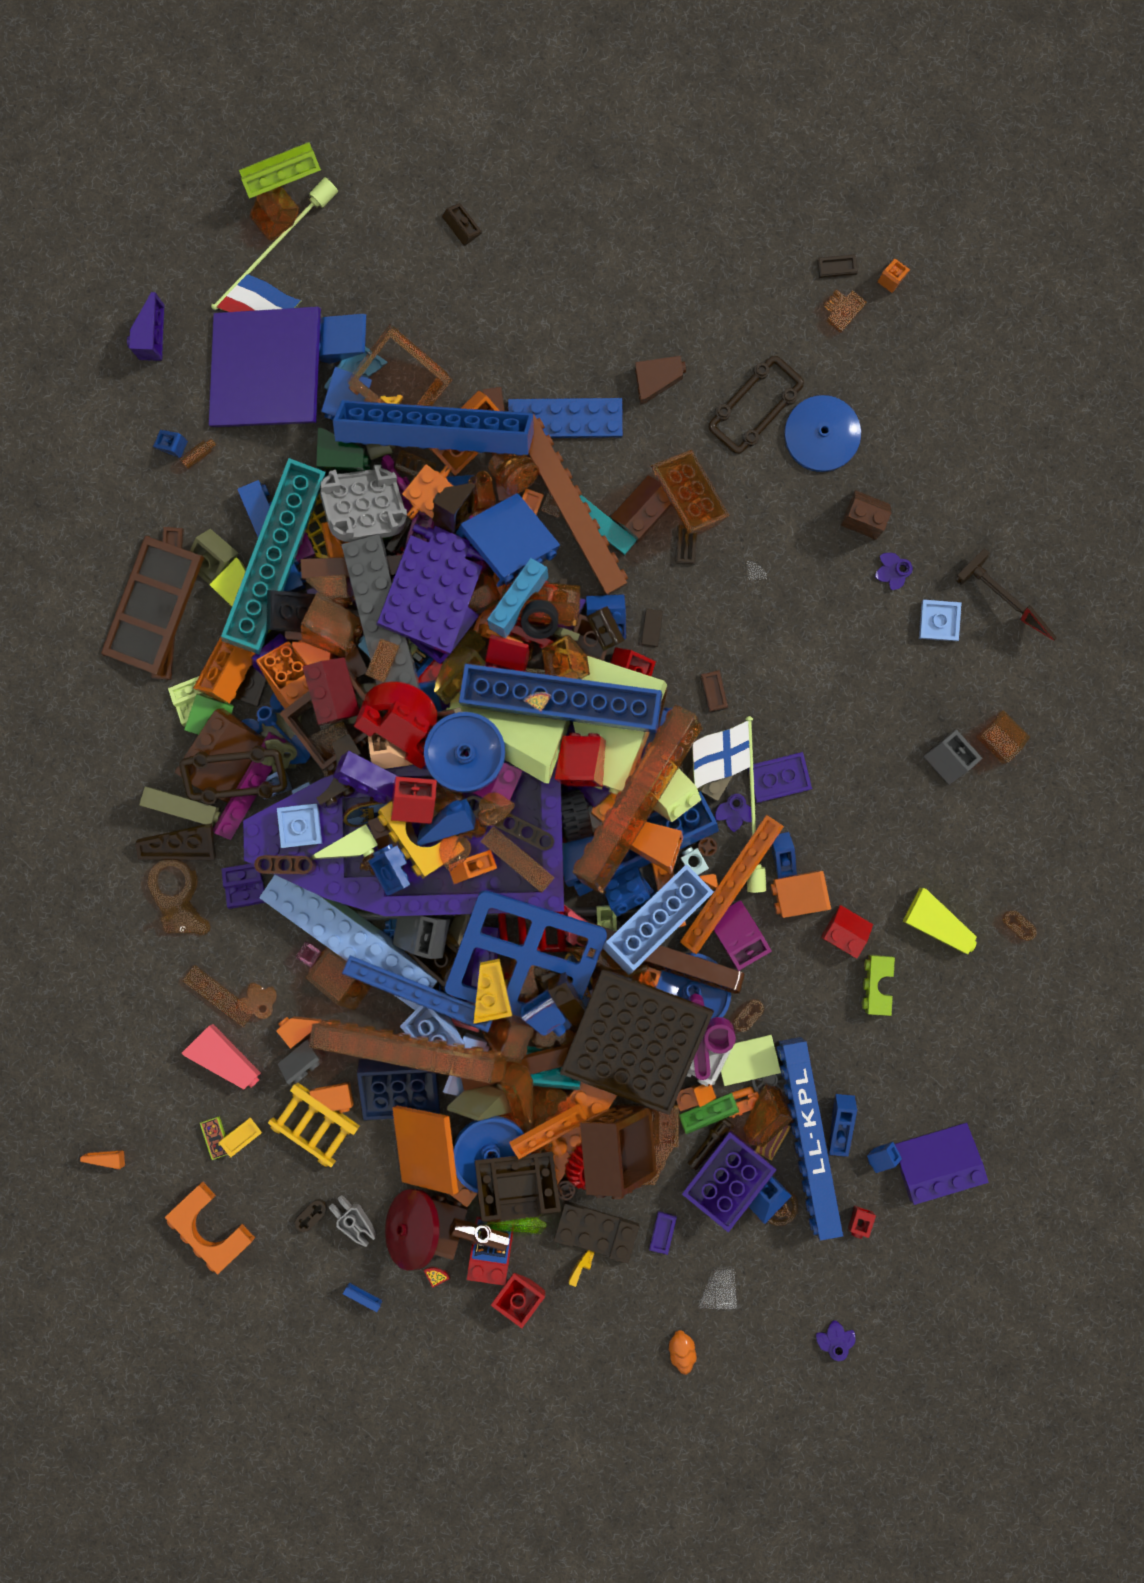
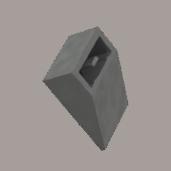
[392,915,450,959]

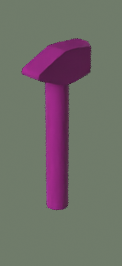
[381,455,408,492]

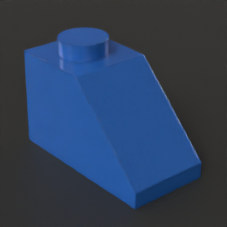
[771,832,797,878]

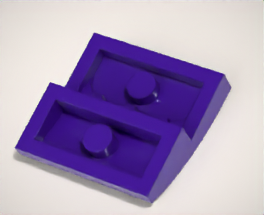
[222,864,266,909]

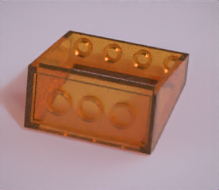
[347,324,452,406]

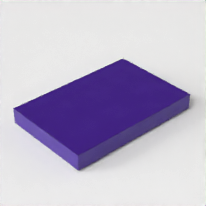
[747,752,812,803]

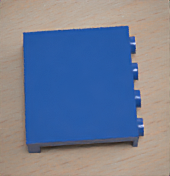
[455,493,560,587]

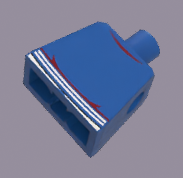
[521,990,566,1036]

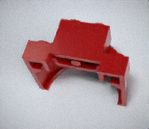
[354,682,438,769]

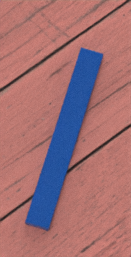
[342,955,493,1033]

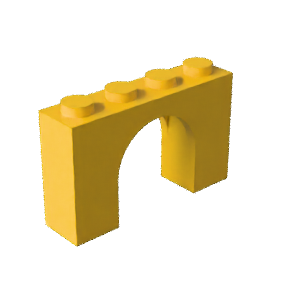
[378,801,465,879]

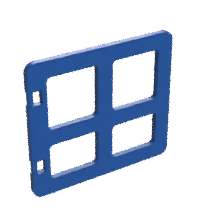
[445,890,607,1030]

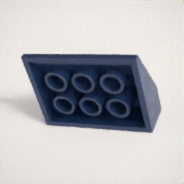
[357,1055,440,1120]

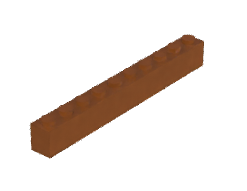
[528,414,628,595]

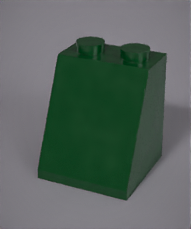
[316,428,372,475]

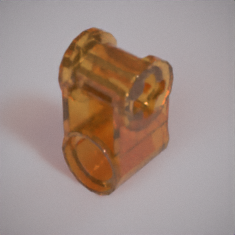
[468,471,496,510]

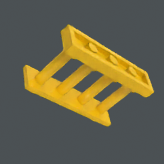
[268,1083,360,1167]

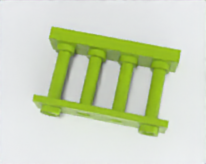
[239,142,321,199]

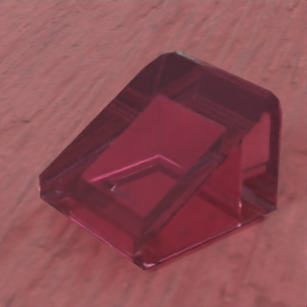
[296,941,322,968]

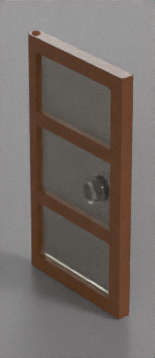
[101,536,204,676]

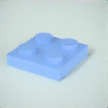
[919,600,961,642]
[277,804,322,848]

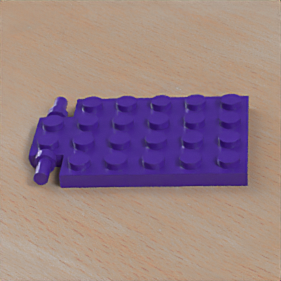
[376,523,485,655]

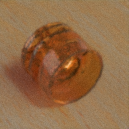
[488,453,539,495]

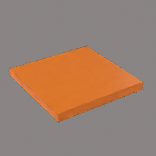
[392,1106,458,1195]

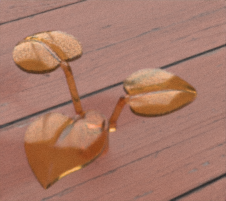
[434,783,515,871]

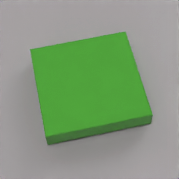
[184,693,234,735]

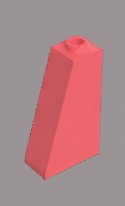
[182,1024,261,1089]

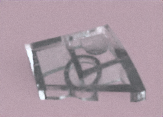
[699,1266,737,1309]

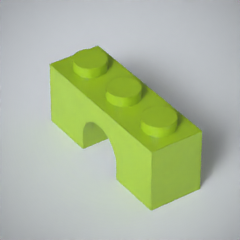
[862,955,895,1016]

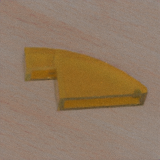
[434,628,486,705]

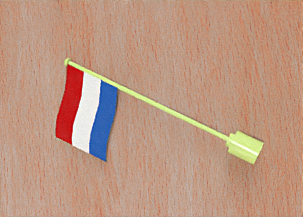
[211,177,338,312]

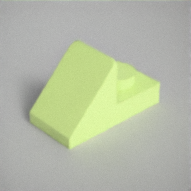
[597,905,617,931]

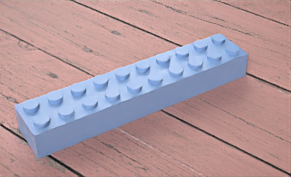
[259,875,438,1010]

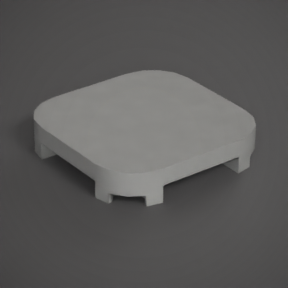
[320,465,407,542]

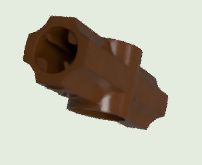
[449,1218,510,1251]

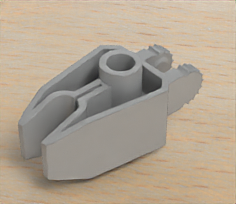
[329,1195,376,1247]

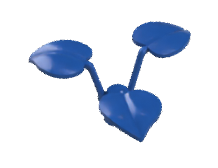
[242,693,311,764]

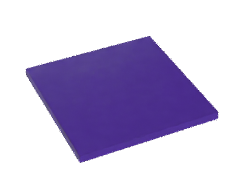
[209,307,321,427]

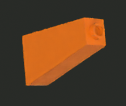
[607,814,683,873]

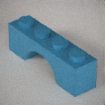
[487,558,549,638]

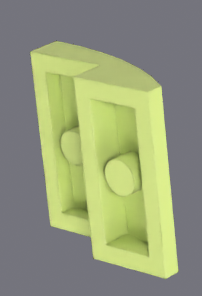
[168,676,214,726]

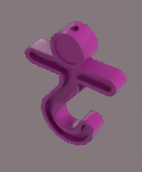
[688,994,736,1080]

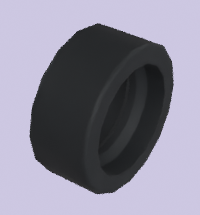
[521,600,558,639]

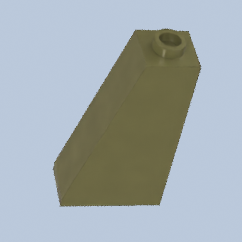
[139,787,221,826]

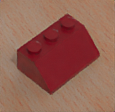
[302,657,360,726]

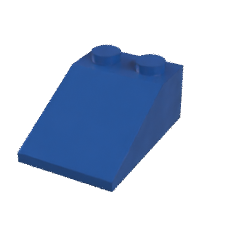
[319,314,366,364]

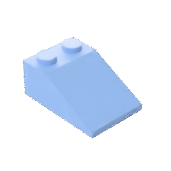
[400,1006,464,1070]

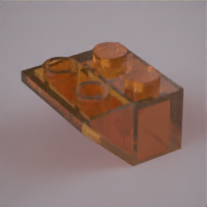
[250,186,300,241]

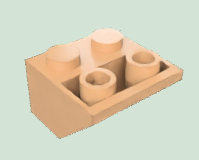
[368,733,413,769]

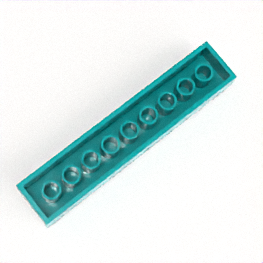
[221,458,326,654]

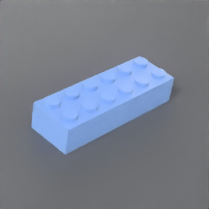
[603,864,714,975]

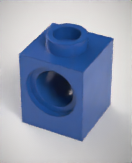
[867,1142,902,1173]

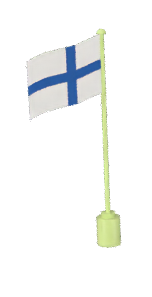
[692,716,766,893]

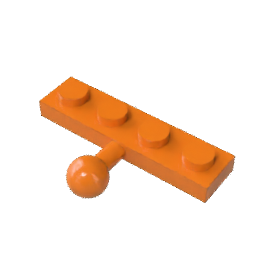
[509,1104,587,1159]

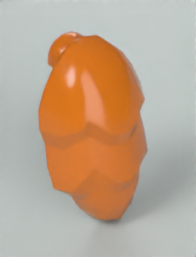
[669,1330,697,1375]

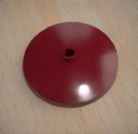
[385,1189,440,1271]

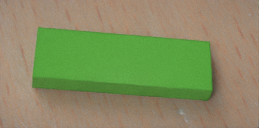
[679,1093,739,1134]

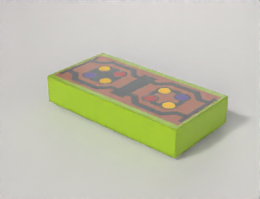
[200,1116,228,1160]

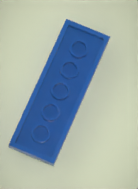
[508,398,623,438]

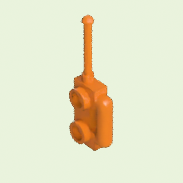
[729,1087,762,1118]

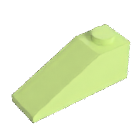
[311,824,378,860]

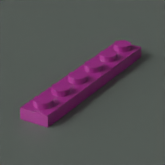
[213,732,287,840]

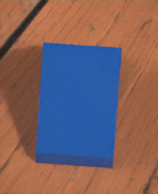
[153,430,188,458]

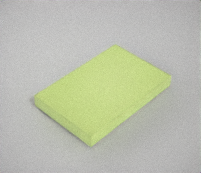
[721,1034,781,1086]

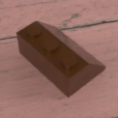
[610,475,677,542]

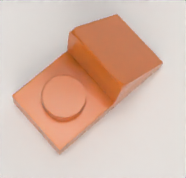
[676,1083,716,1111]

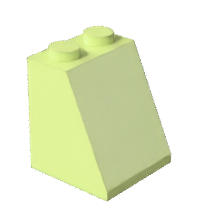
[634,754,701,822]

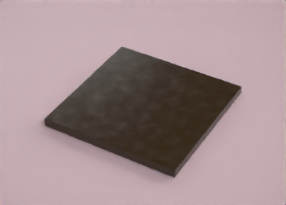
[560,968,714,1115]

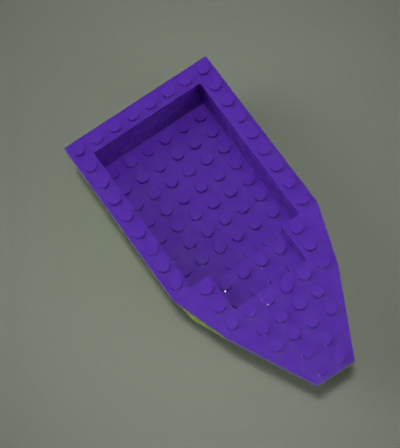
[243,755,564,916]

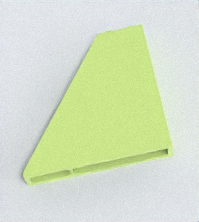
[555,646,667,796]
[446,692,570,784]

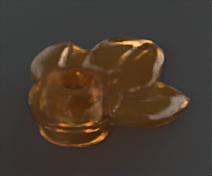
[238,983,277,1019]

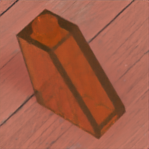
[743,1085,793,1147]

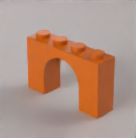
[165,1182,255,1275]

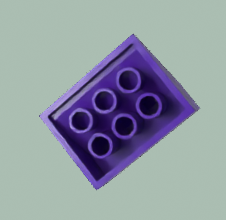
[895,1123,989,1205]
[682,1131,777,1233]

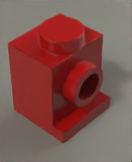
[848,1206,876,1239]

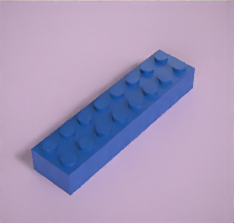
[574,791,719,897]

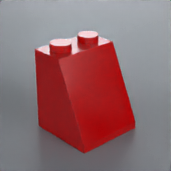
[555,733,606,787]

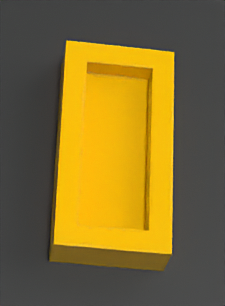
[219,1117,262,1158]

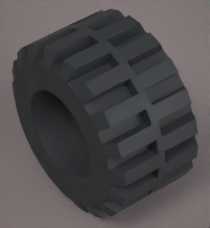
[561,789,592,842]

